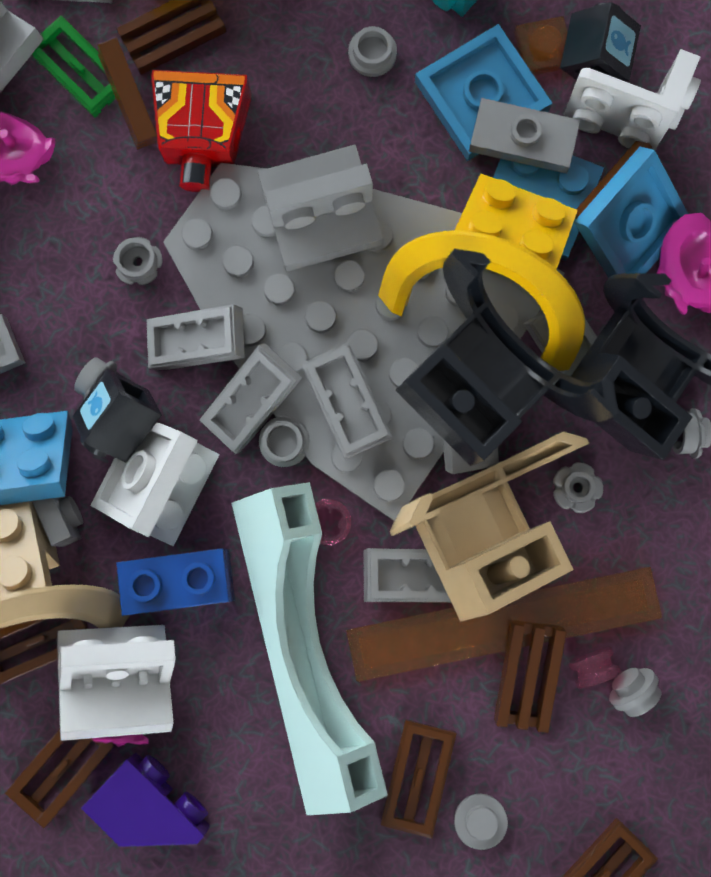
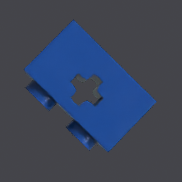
[116,548,235,616]

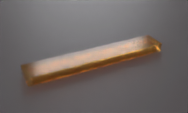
[346,567,663,682]

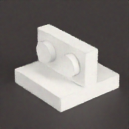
[91,422,220,546]
[57,625,176,741]

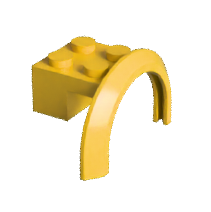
[378,173,585,371]

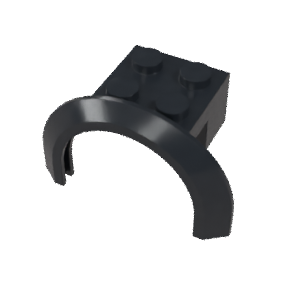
[395,249,618,466]
[570,274,711,460]

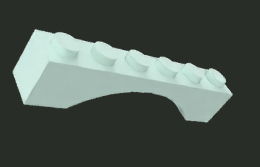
[232,482,388,815]

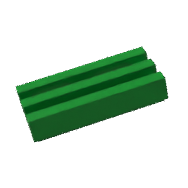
[31,16,116,118]

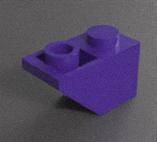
[81,753,210,847]

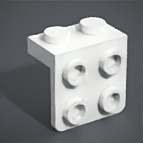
[564,49,701,150]

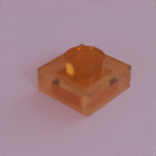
[514,16,567,75]

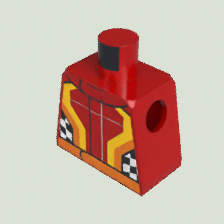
[151,70,251,192]

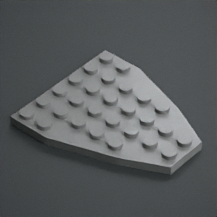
[163,163,565,522]

